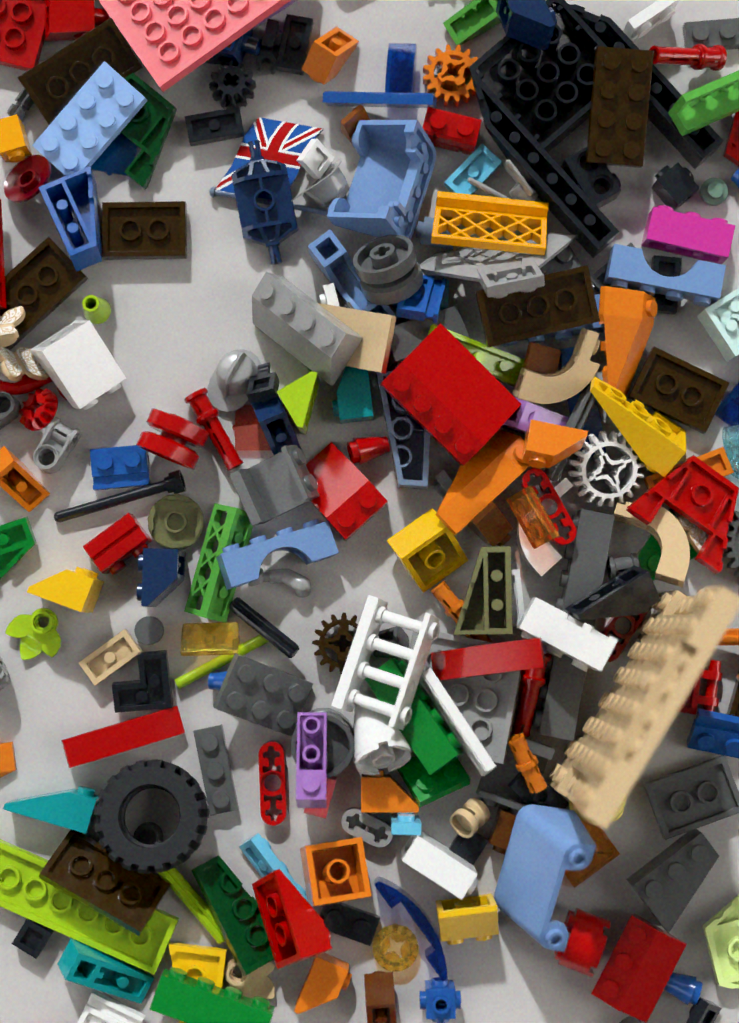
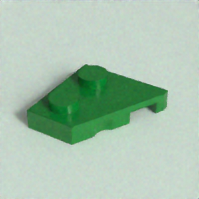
[0,516,37,579]
[397,756,471,808]

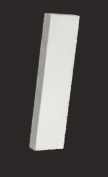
[419,667,496,777]

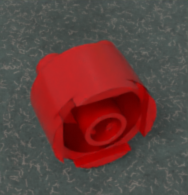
[554,908,611,978]

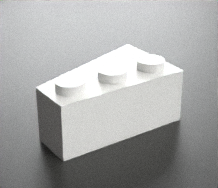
[516,597,618,672]

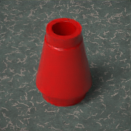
[347,436,390,465]

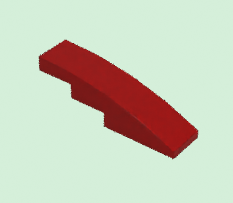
[431,638,545,681]
[61,706,185,768]

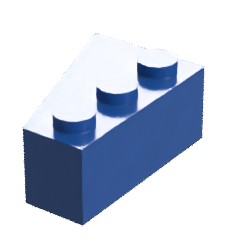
[38,166,102,272]

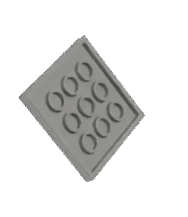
[407,631,522,764]

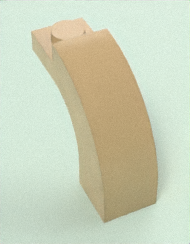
[512,327,600,404]
[614,502,690,588]

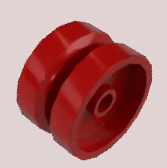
[136,409,209,470]

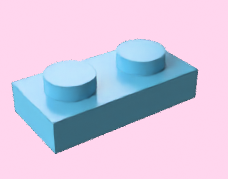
[444,143,502,195]
[391,813,421,835]

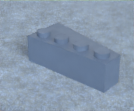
[376,371,430,490]

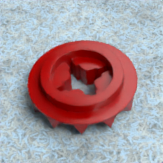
[18,388,58,431]

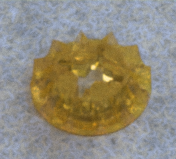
[372,923,419,972]

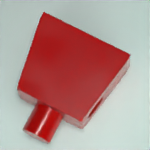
[45,0,110,41]

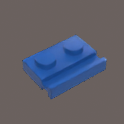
[396,275,447,323]
[90,445,151,491]
[687,708,739,758]

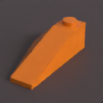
[599,286,658,396]
[435,430,530,536]

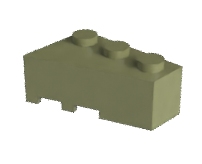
[453,546,513,635]

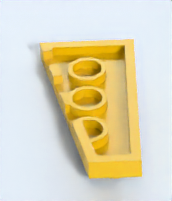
[169,942,227,1023]

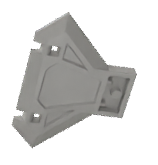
[420,231,578,298]

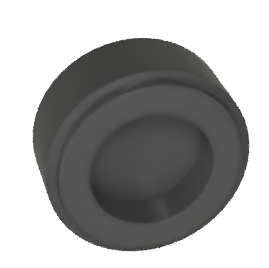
[134,616,164,645]
[133,822,163,845]

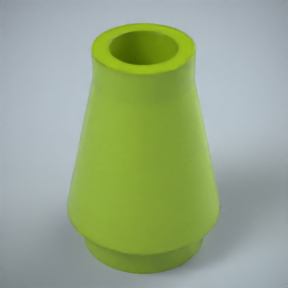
[82,295,111,324]

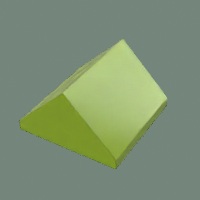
[277,371,320,435]

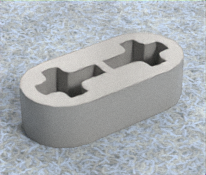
[341,807,393,848]

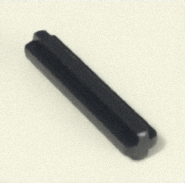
[229,597,299,658]

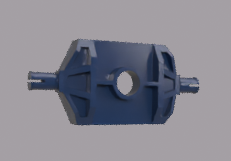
[231,140,298,265]

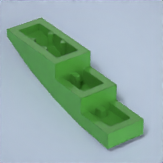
[443,0,501,45]

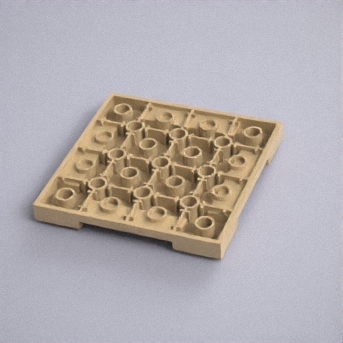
[548,586,739,830]

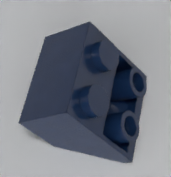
[496,0,557,51]
[137,548,186,607]

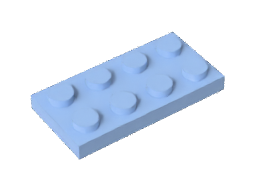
[32,61,148,176]

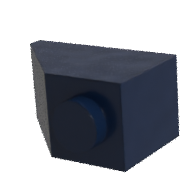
[251,395,302,455]

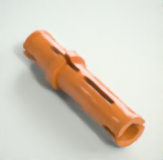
[430,580,493,643]

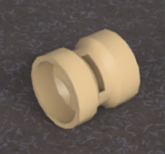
[450,798,490,838]

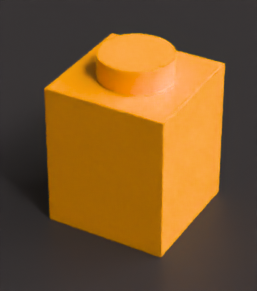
[0,114,32,163]

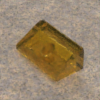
[180,622,240,656]

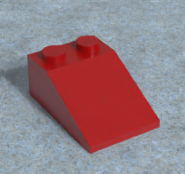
[306,442,388,541]
[252,869,332,969]

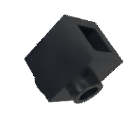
[652,162,700,211]

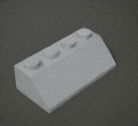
[252,272,363,386]

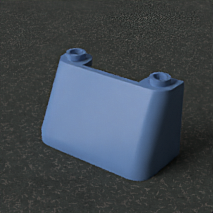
[327,120,436,240]
[494,804,596,952]

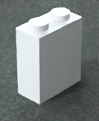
[401,830,479,900]

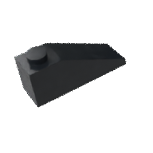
[565,565,661,620]

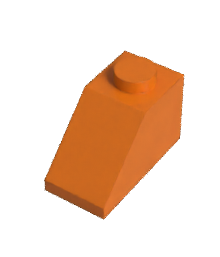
[302,27,359,85]
[521,419,588,468]
[0,446,50,512]
[361,769,419,813]
[294,952,352,1014]

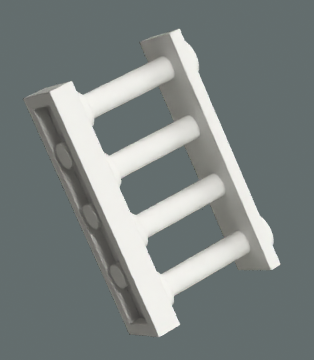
[331,595,440,730]

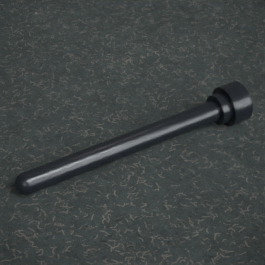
[54,470,186,522]

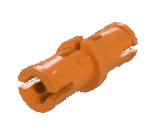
[508,733,547,794]

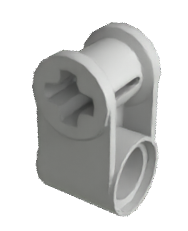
[33,417,81,473]

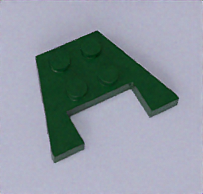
[120,73,177,190]

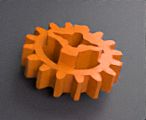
[423,44,478,107]

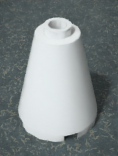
[354,691,411,775]

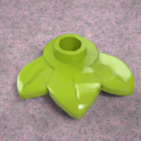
[5,608,61,660]

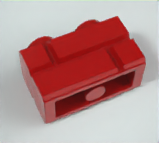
[422,107,482,155]
[83,513,152,575]

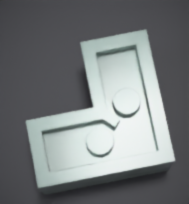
[697,288,739,362]

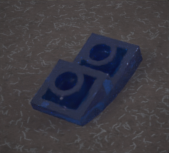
[385,43,417,93]

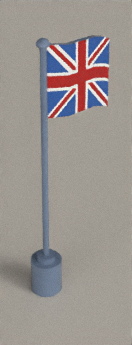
[209,117,458,250]

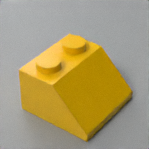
[387,508,469,593]
[27,567,105,613]
[435,893,499,945]

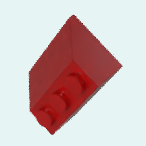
[591,914,687,1023]

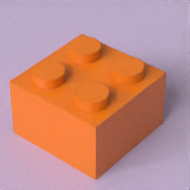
[300,837,371,907]

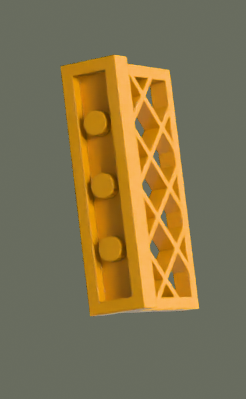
[431,191,549,256]

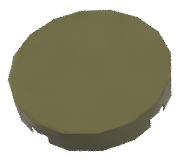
[148,494,204,550]

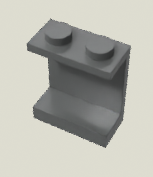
[229,445,319,526]
[476,732,555,815]

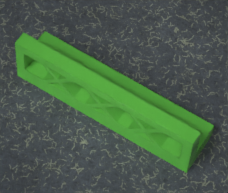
[668,70,739,136]
[184,503,253,623]

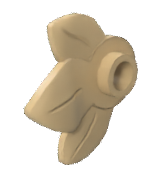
[224,958,275,999]

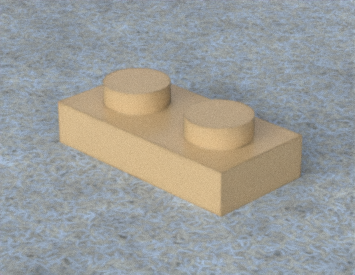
[79,629,143,686]

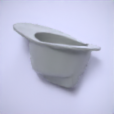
[291,160,349,207]
[207,349,261,412]

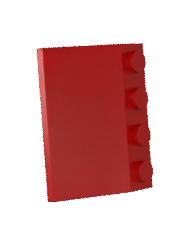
[380,323,521,466]

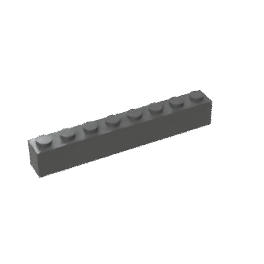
[533,509,615,741]

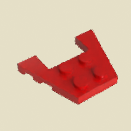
[626,455,739,574]

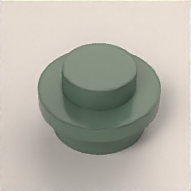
[700,178,728,206]

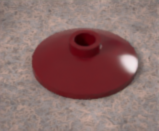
[4,155,51,203]

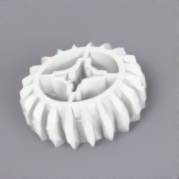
[568,431,645,507]

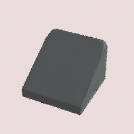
[373,626,409,659]

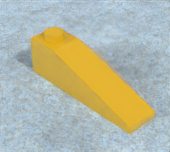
[590,377,686,477]

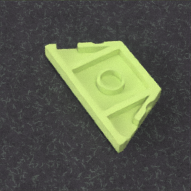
[702,894,739,989]

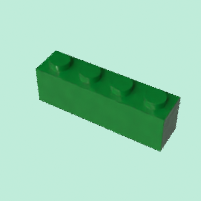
[365,658,464,775]
[149,967,274,1023]

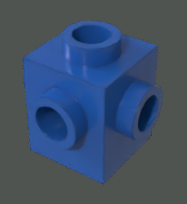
[419,977,461,1023]

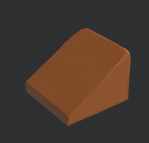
[340,104,370,143]
[523,342,561,374]

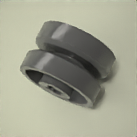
[353,235,423,305]
[291,708,354,778]

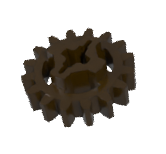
[312,613,372,675]

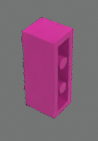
[641,205,736,264]

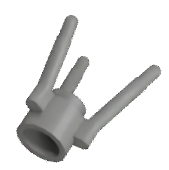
[467,153,538,201]

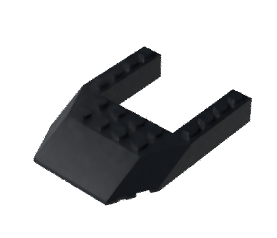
[469,0,724,258]

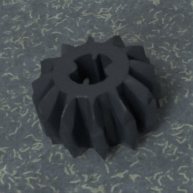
[209,60,256,108]

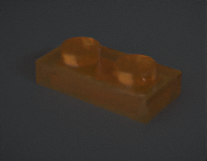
[506,485,559,549]

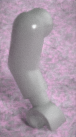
[248,568,311,598]

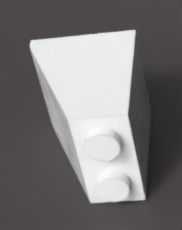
[30,320,126,410]

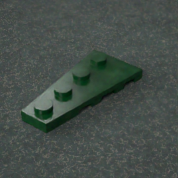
[191,855,274,976]

